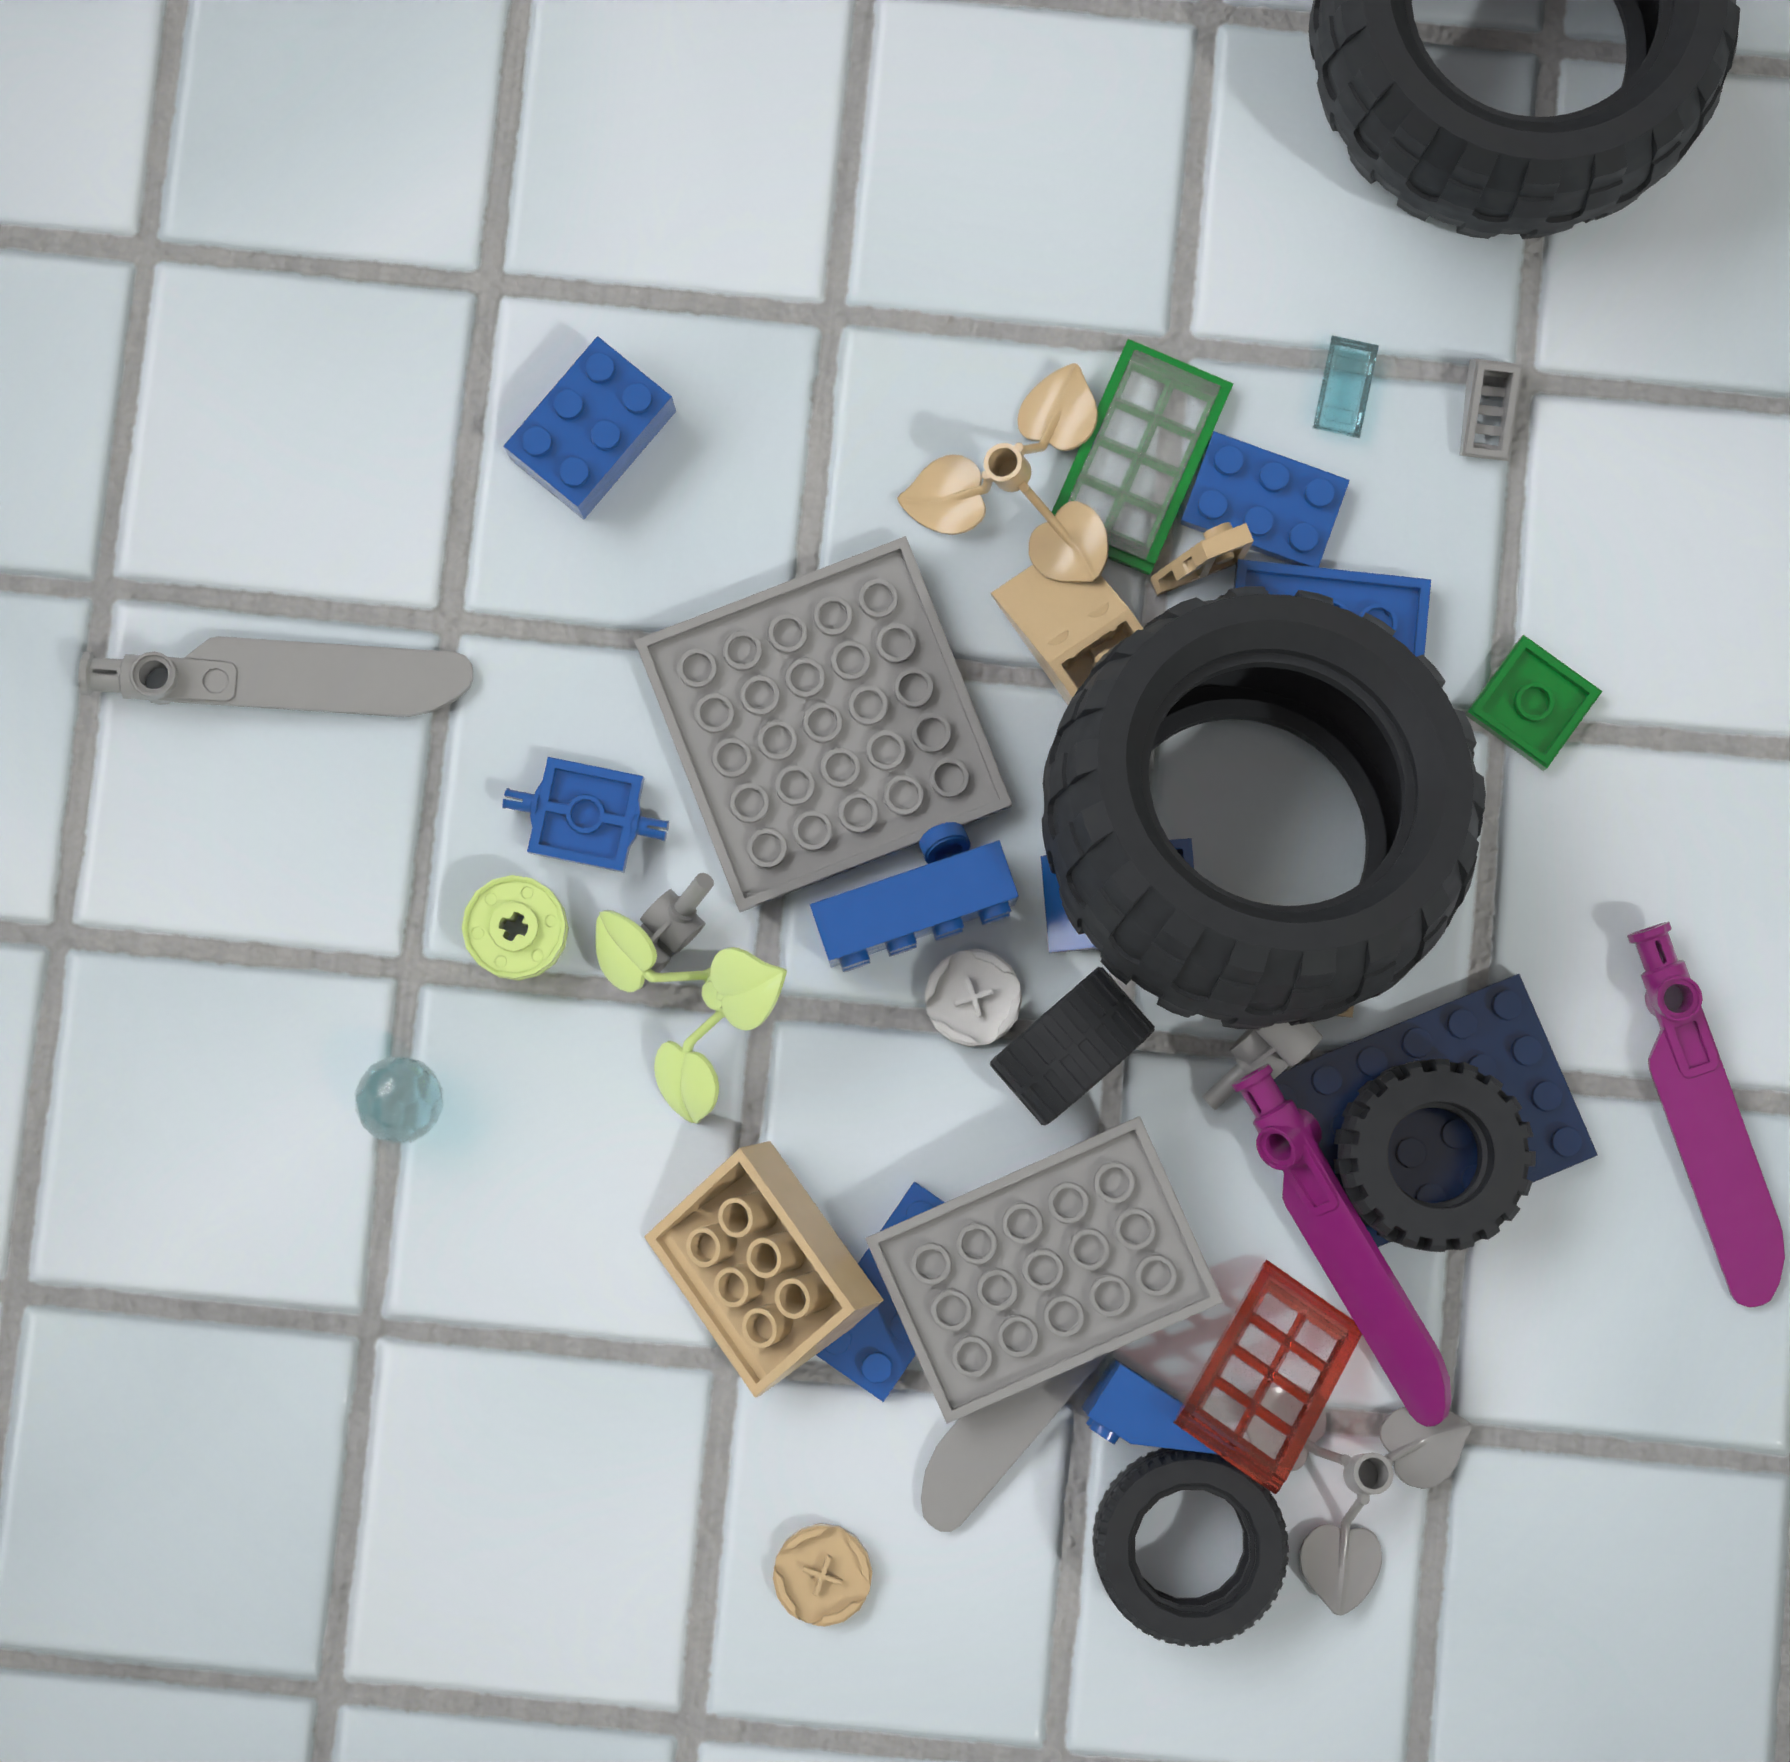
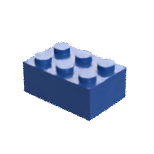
[503,336,676,520]

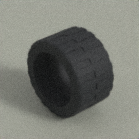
[990,967,1155,1125]

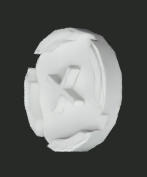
[925,949,1022,1047]

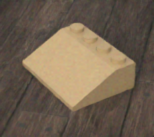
[644,1141,884,1398]

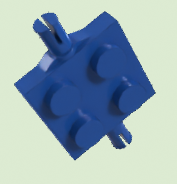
[502,757,669,873]

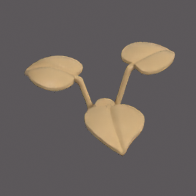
[897,363,1109,583]

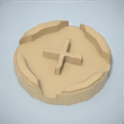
[773,1523,872,1627]

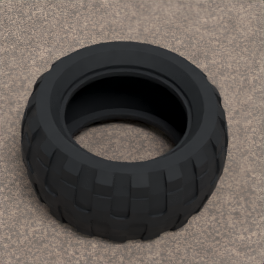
[1308,0,1740,239]
[1041,586,1486,1029]

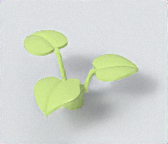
[596,910,787,1124]

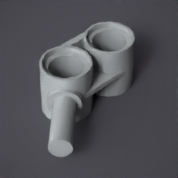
[640,873,714,989]
[1202,1022,1323,1110]

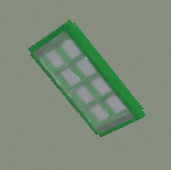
[1052,339,1234,576]

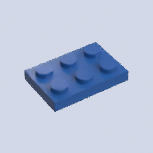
[1180,431,1350,568]

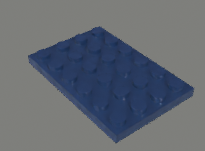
[1274,974,1598,1247]

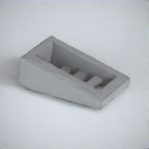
[1460,359,1524,461]

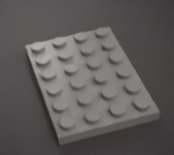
[865,1116,1223,1424]

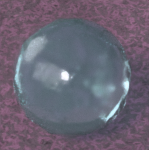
[355,1055,443,1144]

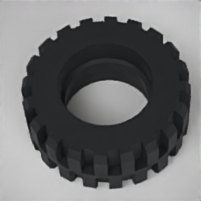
[1333,1059,1536,1252]

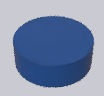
[919,822,971,864]

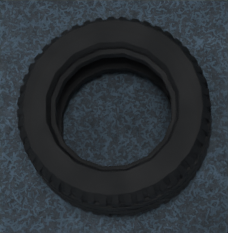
[1092,1448,1289,1647]

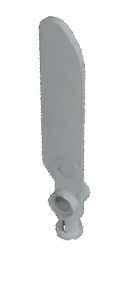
[78,636,473,717]
[921,1353,1109,1532]

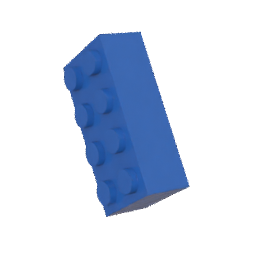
[810,840,1019,972]

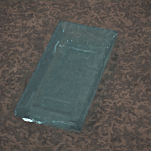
[1312,335,1379,438]

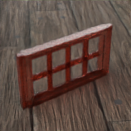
[1173,1260,1362,1494]

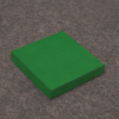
[1465,635,1603,771]

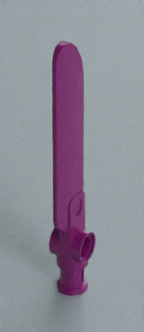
[1627,921,1785,1308]
[1232,1063,1452,1427]

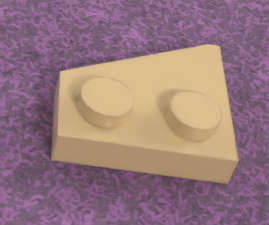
[1150,522,1254,596]

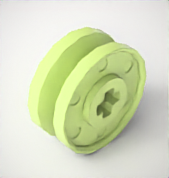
[462,875,569,981]

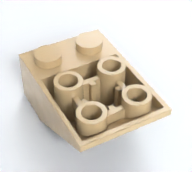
[991,565,1143,705]

